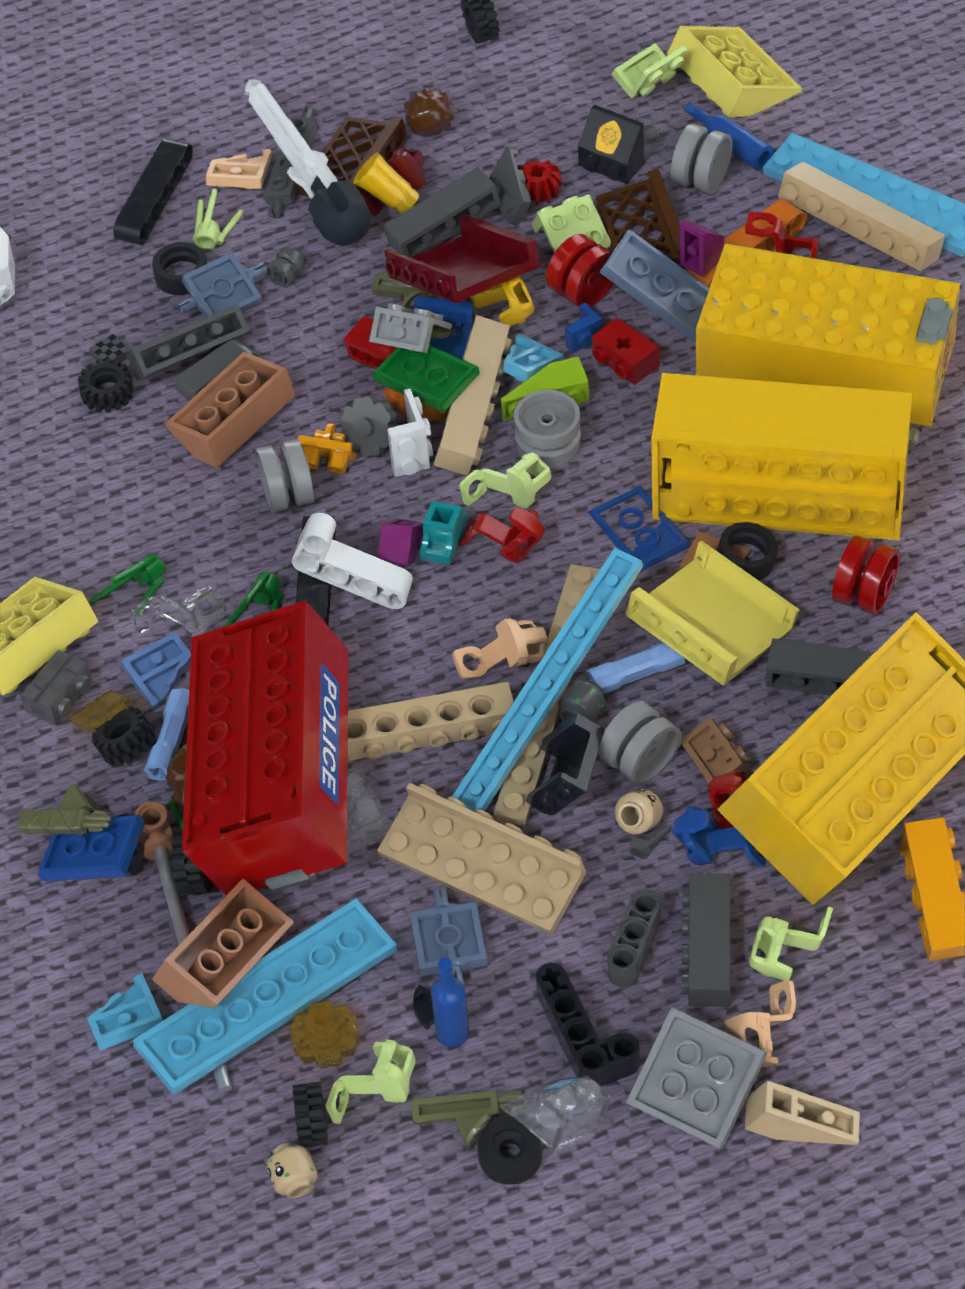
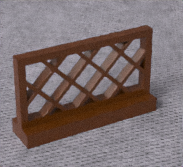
[297,116,409,197]
[596,168,684,268]

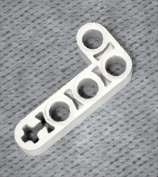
[292,513,413,609]

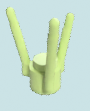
[192,189,244,249]

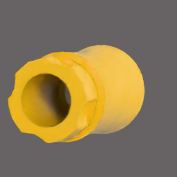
[353,152,420,214]

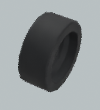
[152,242,207,295]
[717,522,778,581]

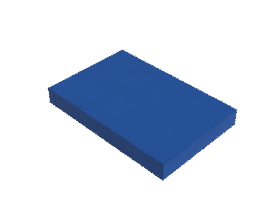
[588,486,690,573]
[37,815,145,881]

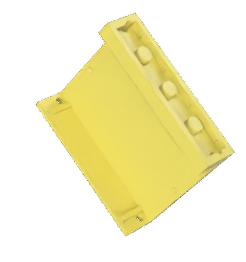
[625,540,800,686]

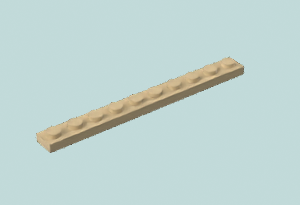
[493,564,600,827]

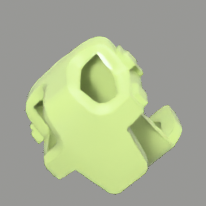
[459,452,552,509]
[749,906,833,981]
[326,1039,416,1124]

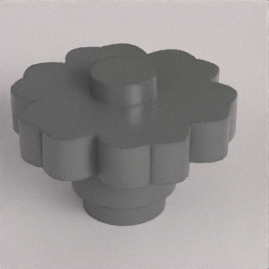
[340,395,397,457]

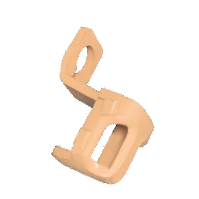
[452,618,548,680]
[724,980,796,1067]

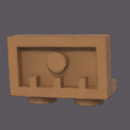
[681,717,754,783]

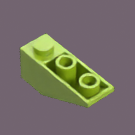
[501,356,589,421]

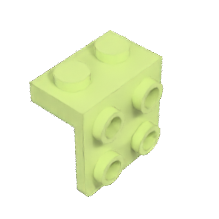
[612,43,687,99]
[531,194,611,253]

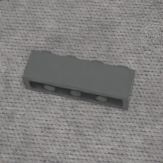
[383,167,501,257]
[126,304,250,381]
[766,638,875,696]
[682,874,730,1007]

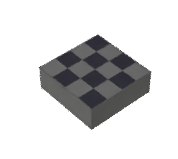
[89,334,130,364]

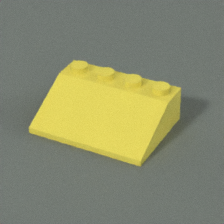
[667,26,803,118]
[0,577,99,696]

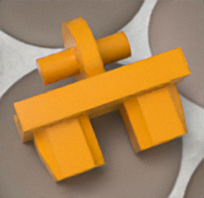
[298,423,356,474]

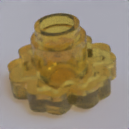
[290,1001,360,1069]

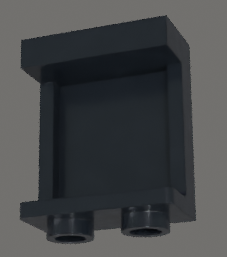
[526,713,604,816]

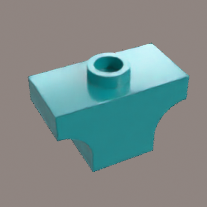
[420,501,468,565]

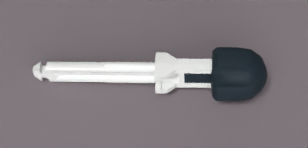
[245,79,371,246]

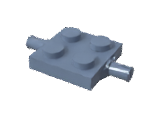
[176,252,267,318]
[410,887,488,986]

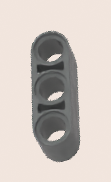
[175,338,260,401]
[607,889,661,987]

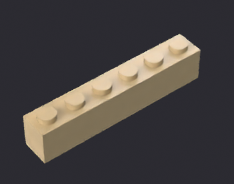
[778,162,946,272]
[433,315,512,475]

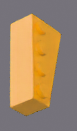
[898,817,965,961]

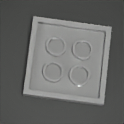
[626,1007,768,1149]

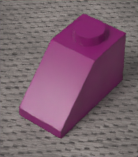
[680,220,724,278]
[378,518,423,568]

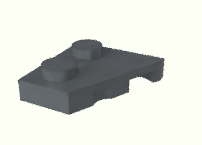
[489,146,531,225]

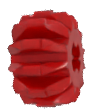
[518,159,562,206]

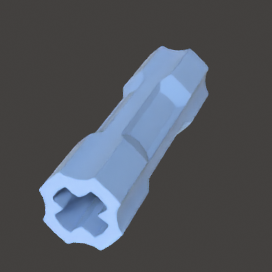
[586,642,685,695]
[144,688,189,781]

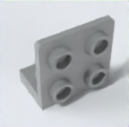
[369,303,452,353]

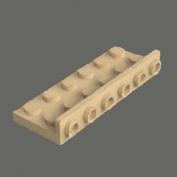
[377,783,587,935]

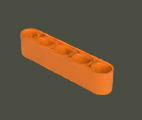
[688,198,807,288]

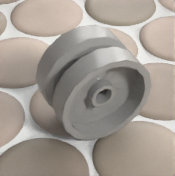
[671,123,732,194]
[514,390,581,467]
[255,438,314,513]
[598,701,682,786]

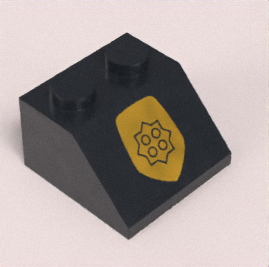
[578,104,644,184]

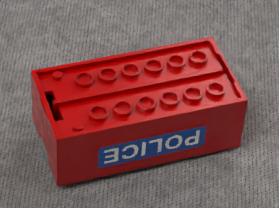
[182,600,349,896]

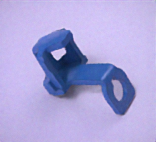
[672,805,766,867]

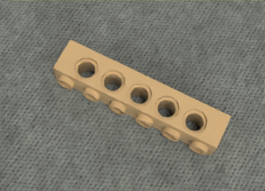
[348,681,514,763]

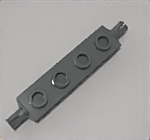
[264,106,319,219]

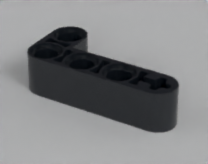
[536,963,640,1089]

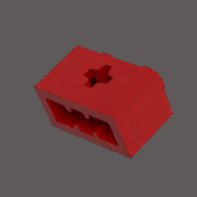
[343,316,396,370]
[592,317,660,385]

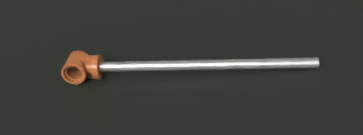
[135,802,232,1093]

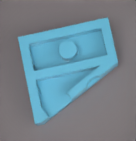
[503,333,564,382]
[87,973,163,1051]

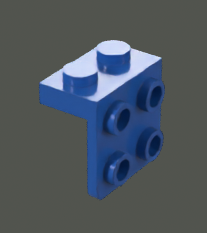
[413,297,475,359]

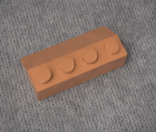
[165,352,295,468]
[152,879,294,1008]

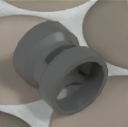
[266,247,305,288]

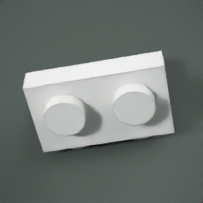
[387,388,433,477]

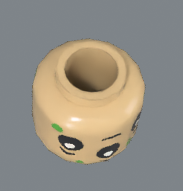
[614,788,663,835]
[266,1143,318,1199]

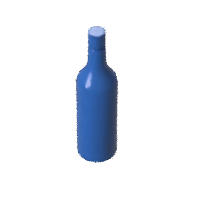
[685,102,773,171]
[431,958,470,1047]

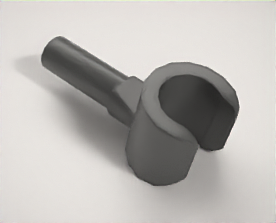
[629,825,671,859]

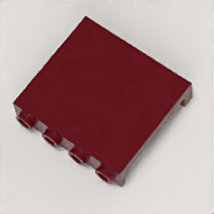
[384,215,540,303]

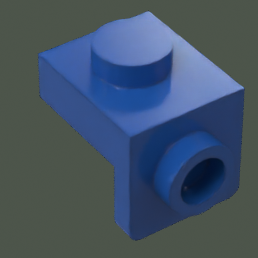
[565,303,603,353]

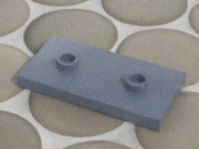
[600,229,709,341]

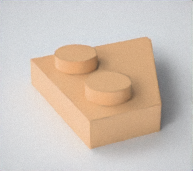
[206,149,272,190]

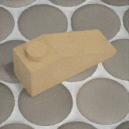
[745,1081,860,1145]

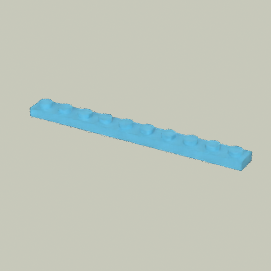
[452,547,643,812]

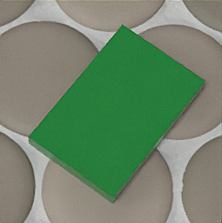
[372,345,480,413]

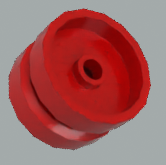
[546,234,614,308]
[832,535,900,615]

